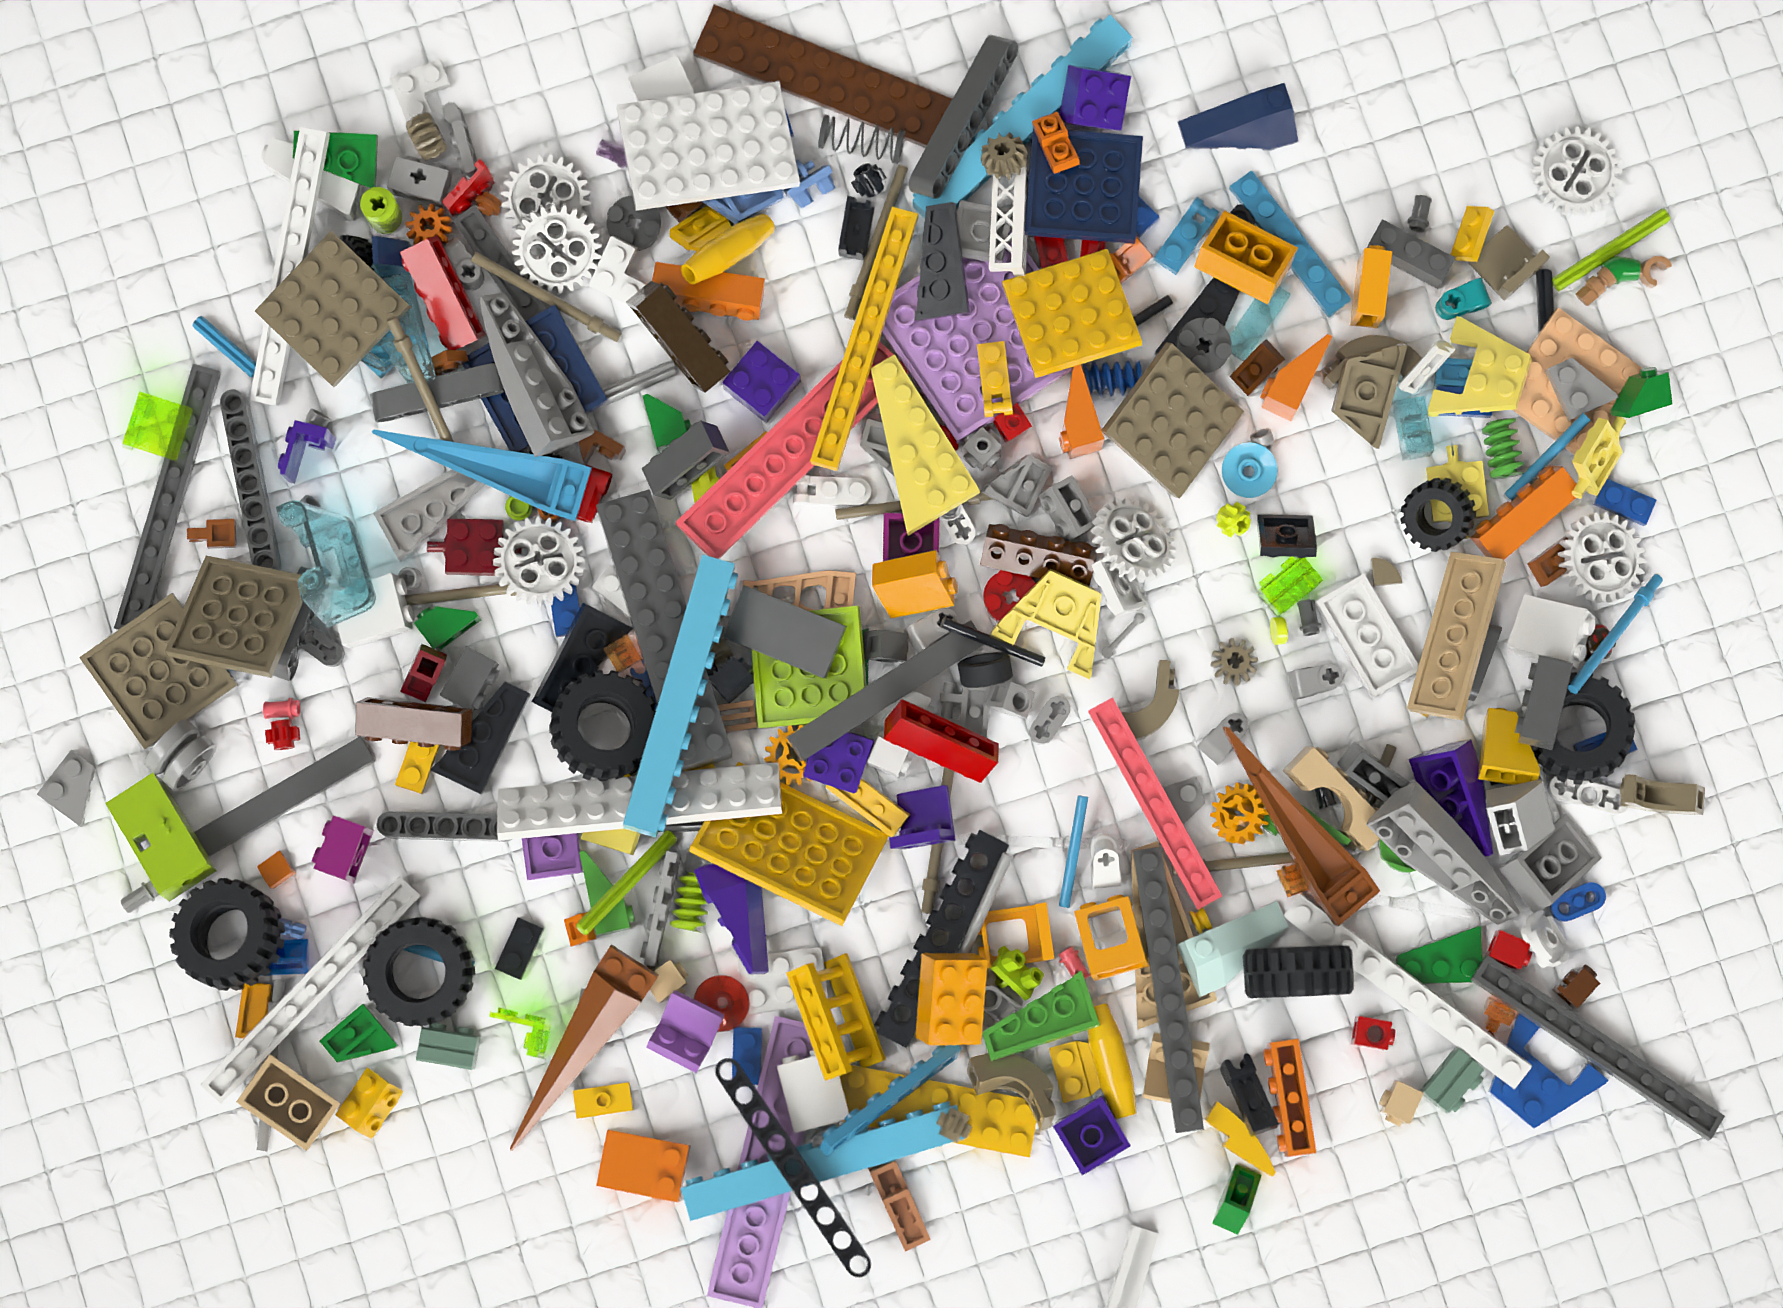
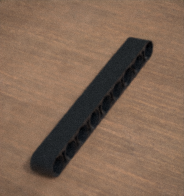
[715,1058,872,1278]

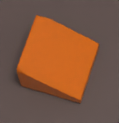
[257,850,296,889]

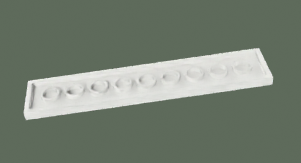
[497,762,782,840]

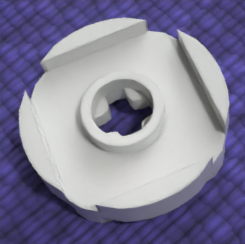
[1521,910,1568,968]

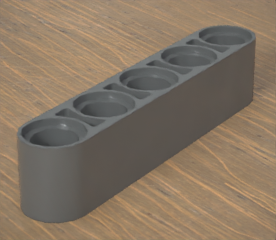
[370,363,504,422]
[376,811,512,842]

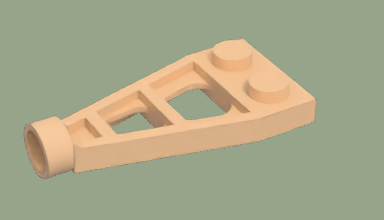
[742,570,856,611]

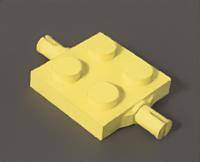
[1571,416,1627,498]
[1426,445,1489,539]

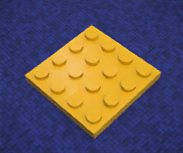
[1002,249,1142,378]

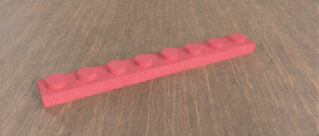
[1088,697,1222,910]

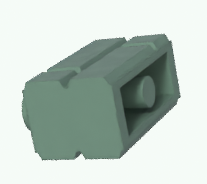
[416,1023,481,1070]
[1419,1047,1485,1114]

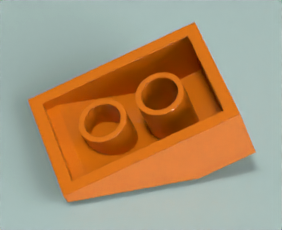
[1260,334,1333,421]
[1058,364,1104,459]
[596,1129,691,1203]

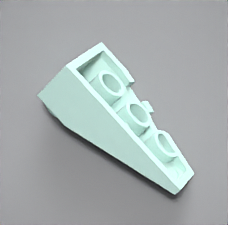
[1176,901,1289,997]

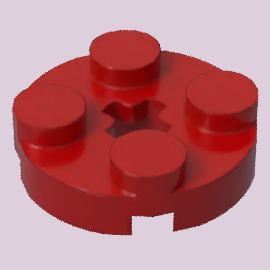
[983,570,1036,622]

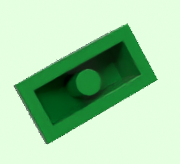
[1610,367,1673,418]
[642,394,691,453]
[414,606,482,651]
[1212,1164,1262,1235]

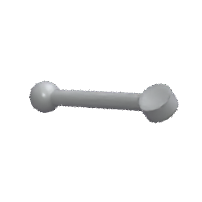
[1101,613,1145,658]

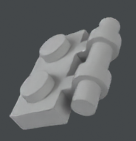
[939,682,991,738]

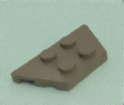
[1331,343,1407,449]

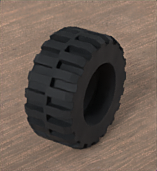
[549,670,656,781]
[1530,672,1635,785]
[169,878,285,991]
[362,917,475,1027]
[1243,945,1354,998]

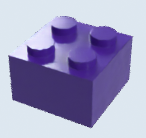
[1060,65,1131,131]
[722,341,801,423]
[1052,1095,1131,1176]

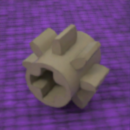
[711,638,733,670]
[936,1107,972,1143]

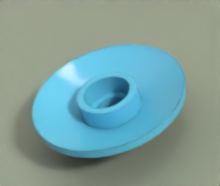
[1222,442,1277,498]

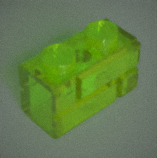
[1257,557,1323,617]

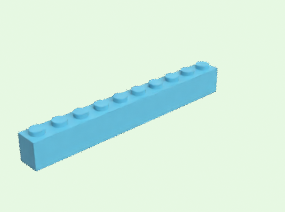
[913,15,1133,219]
[623,555,739,838]
[681,1101,965,1222]

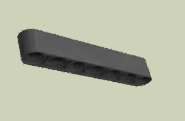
[909,35,1018,199]
[220,389,282,570]

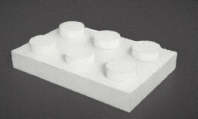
[737,947,828,1015]

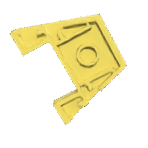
[1427,316,1532,417]
[991,569,1102,680]

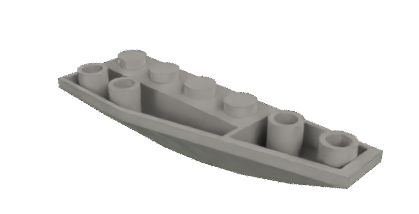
[479,292,594,457]
[1366,782,1520,925]

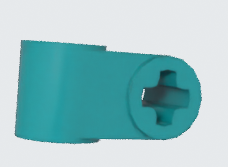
[1435,278,1492,320]

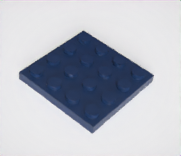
[1024,128,1143,244]
[462,304,609,453]

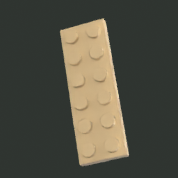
[1407,551,1506,721]

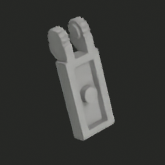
[443,102,478,178]

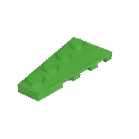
[982,971,1100,1061]

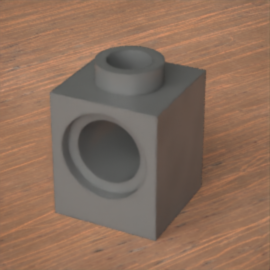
[864,629,908,663]

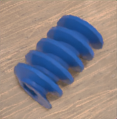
[1084,360,1142,397]

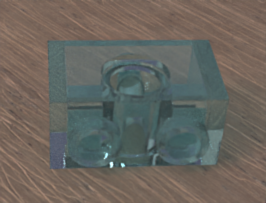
[1393,396,1434,461]

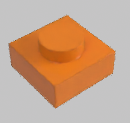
[564,912,597,947]

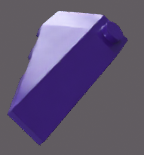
[694,863,769,974]

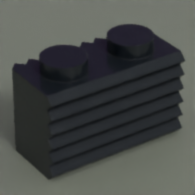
[709,656,754,703]

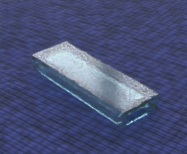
[1230,286,1291,362]

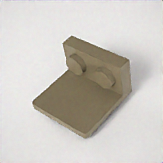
[1467,225,1550,301]

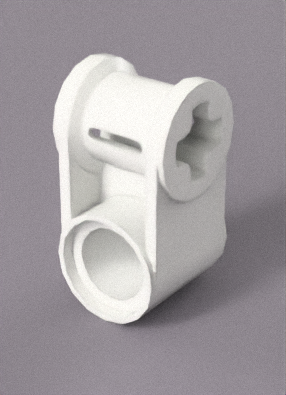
[1090,833,1121,889]

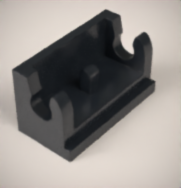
[838,196,875,261]

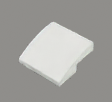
[1398,340,1456,394]

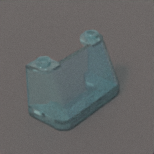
[276,500,376,628]

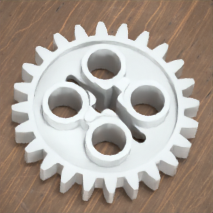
[1531,126,1622,216]
[501,154,591,244]
[512,203,602,293]
[1091,497,1176,583]
[1558,512,1646,603]
[493,516,584,607]

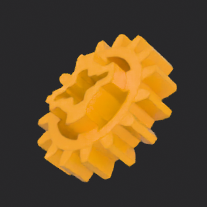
[764,725,812,786]
[1210,782,1269,845]

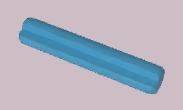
[192,316,256,377]

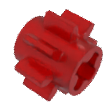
[264,719,301,751]

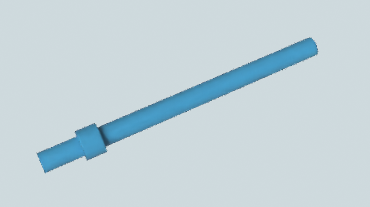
[1568,574,1663,694]

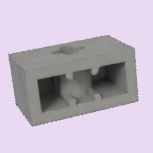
[387,155,452,208]

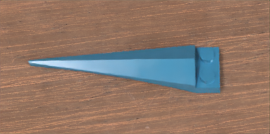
[372,429,592,521]

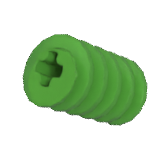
[1481,418,1524,479]

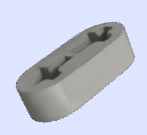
[1029,696,1070,745]

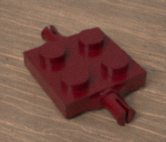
[427,518,523,576]

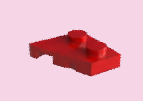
[442,159,495,217]

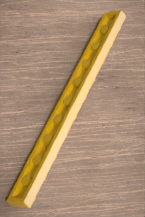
[810,207,919,471]

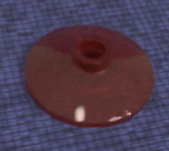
[693,975,750,1032]

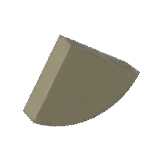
[1370,558,1402,587]

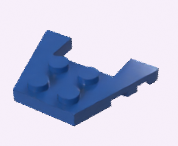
[1488,1012,1609,1129]

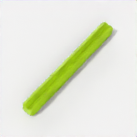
[1552,208,1671,291]
[576,831,677,935]

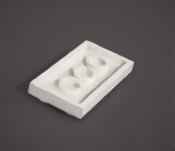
[1315,574,1419,698]

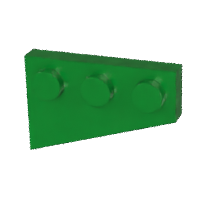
[293,131,378,188]
[1396,926,1482,984]

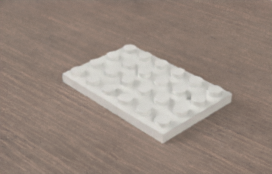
[616,81,800,211]

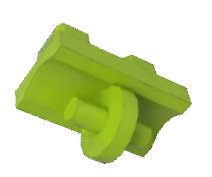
[991,945,1044,1001]

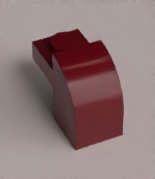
[400,643,447,703]

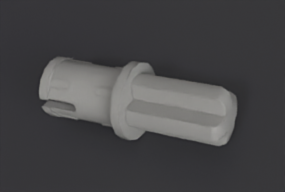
[120,881,159,913]

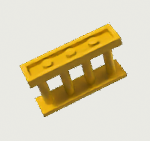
[786,953,886,1081]

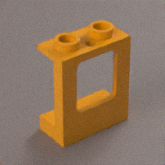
[1074,894,1149,981]
[978,902,1054,969]

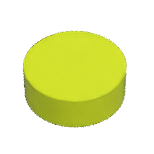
[1270,616,1288,645]

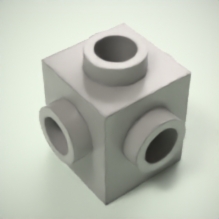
[962,427,1002,471]

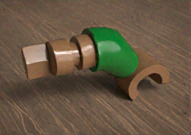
[1575,256,1672,306]

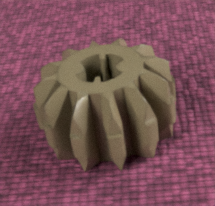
[406,112,447,161]
[980,132,1028,181]
[1210,638,1258,686]

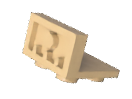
[1143,1032,1210,1103]

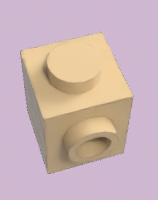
[650,960,689,1004]
[1379,1081,1424,1127]

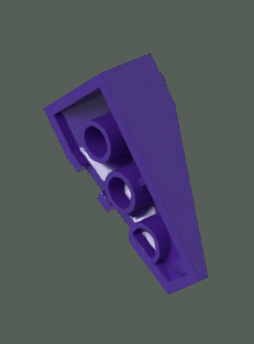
[1408,739,1493,857]

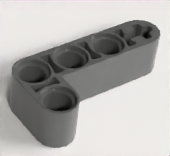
[273,566,329,681]

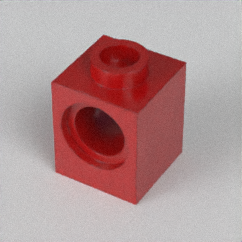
[992,403,1032,443]
[1485,930,1533,970]
[1350,1016,1396,1051]

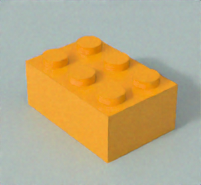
[1194,210,1298,305]
[915,953,988,1045]

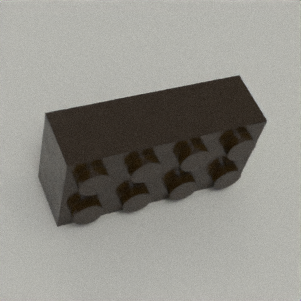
[626,281,731,393]

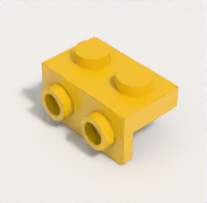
[335,1067,403,1139]

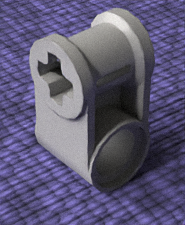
[443,237,485,290]
[903,608,958,654]
[1287,663,1343,700]
[1197,713,1248,766]
[984,986,1023,1023]

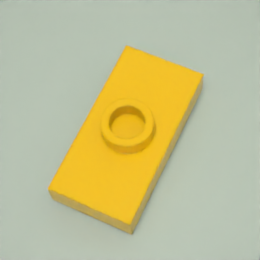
[573,1082,634,1119]

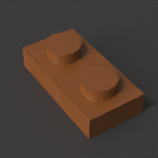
[1527,536,1583,587]

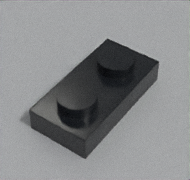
[495,917,544,981]

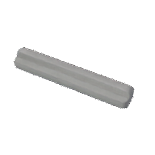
[603,360,678,405]

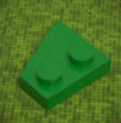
[319,1004,399,1063]

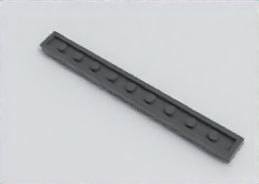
[114,364,221,630]
[1132,847,1204,1134]
[1470,955,1725,1141]

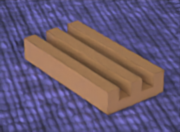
[718,700,757,733]

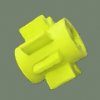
[1216,501,1251,538]

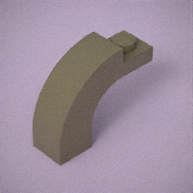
[1323,335,1422,390]
[1121,660,1179,741]
[1620,774,1705,816]
[966,1053,1056,1131]

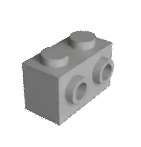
[1038,475,1097,541]

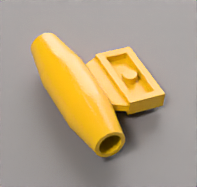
[669,205,775,284]
[1049,1003,1137,1120]

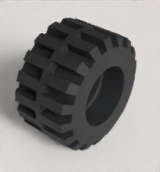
[1400,478,1476,552]

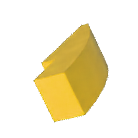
[1203,1101,1276,1177]

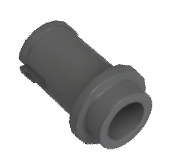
[1407,195,1432,232]
[1297,599,1322,636]

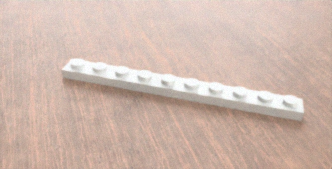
[250,127,330,406]
[200,876,421,1104]
[1283,893,1532,1089]

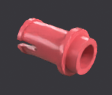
[263,698,300,720]
[1058,946,1091,979]

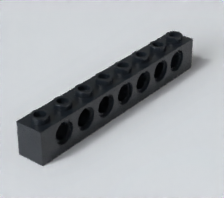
[874,829,1009,1048]

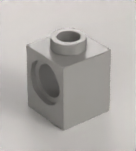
[985,681,1035,718]

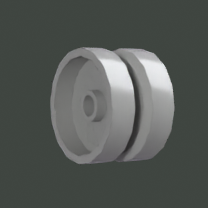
[144,719,217,792]

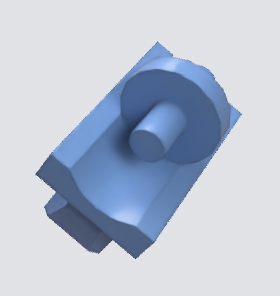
[783,159,835,208]

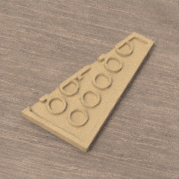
[1131,841,1217,1030]

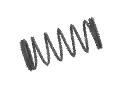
[818,114,905,164]

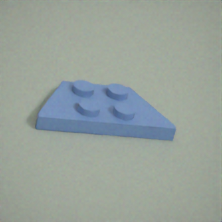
[702,189,784,224]

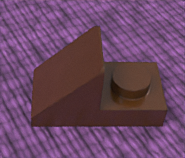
[1229,339,1285,396]
[578,428,626,464]

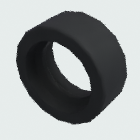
[957,652,1013,688]

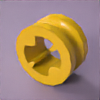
[1189,907,1212,935]

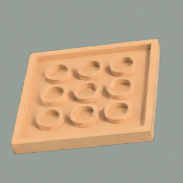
[1513,307,1642,454]

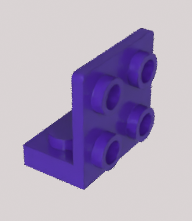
[278,420,336,484]
[803,731,875,794]
[889,785,956,850]

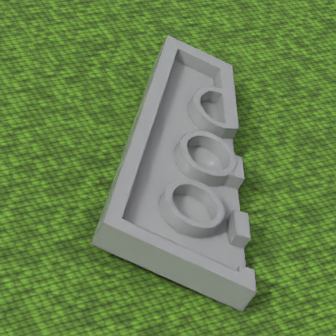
[373,469,485,562]
[640,851,681,968]

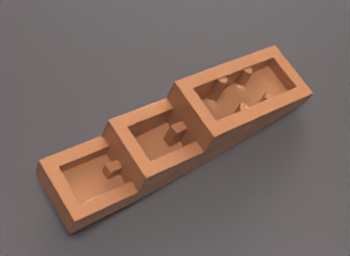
[868,1160,931,1252]

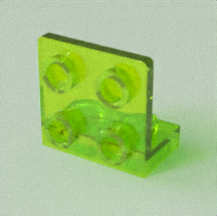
[122,391,193,461]
[489,1007,552,1059]

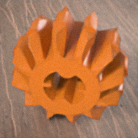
[405,204,453,245]

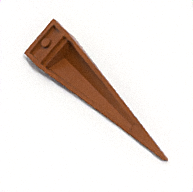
[1223,727,1380,926]
[510,944,659,1151]

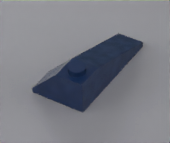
[1177,82,1298,151]

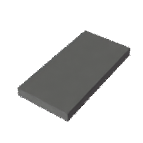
[723,585,847,679]

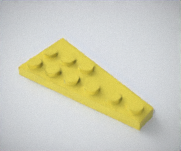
[871,354,980,536]

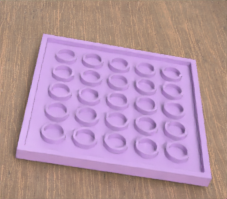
[882,230,1082,444]

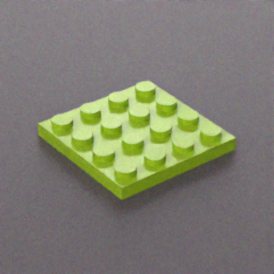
[751,606,867,729]

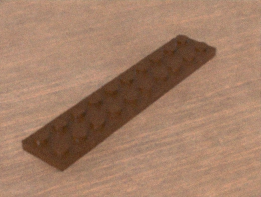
[693,4,953,148]

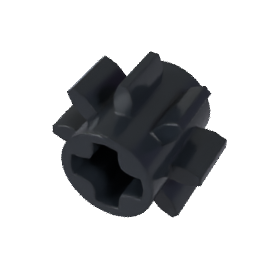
[851,163,887,198]

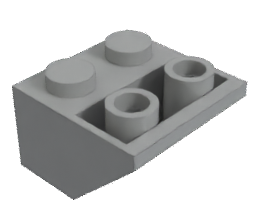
[1486,779,1555,855]

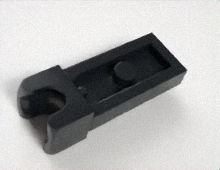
[1220,1053,1279,1137]

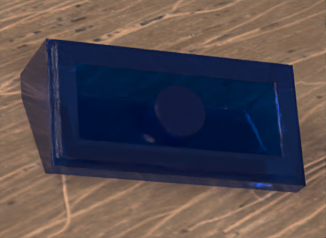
[260,939,309,976]

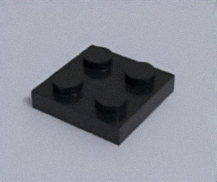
[1256,514,1317,558]

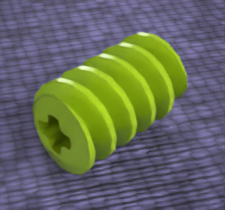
[360,187,403,234]
[669,872,708,933]

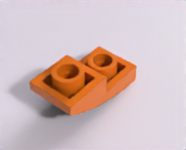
[1032,112,1080,174]

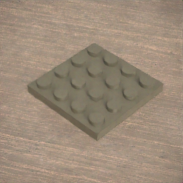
[254,231,411,388]
[1101,342,1245,499]
[165,555,311,678]
[79,593,238,749]

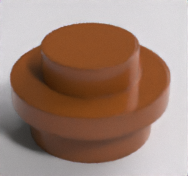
[475,192,502,217]

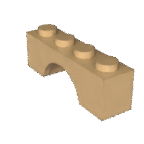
[1282,747,1380,851]

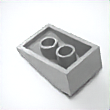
[1499,814,1602,913]

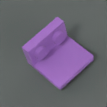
[646,990,724,1073]

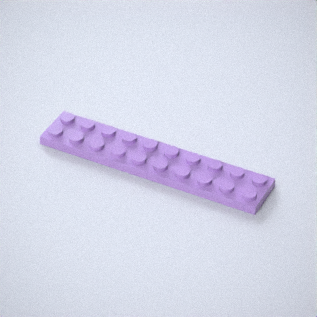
[707,1016,814,1308]

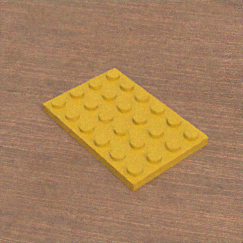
[689,762,889,927]

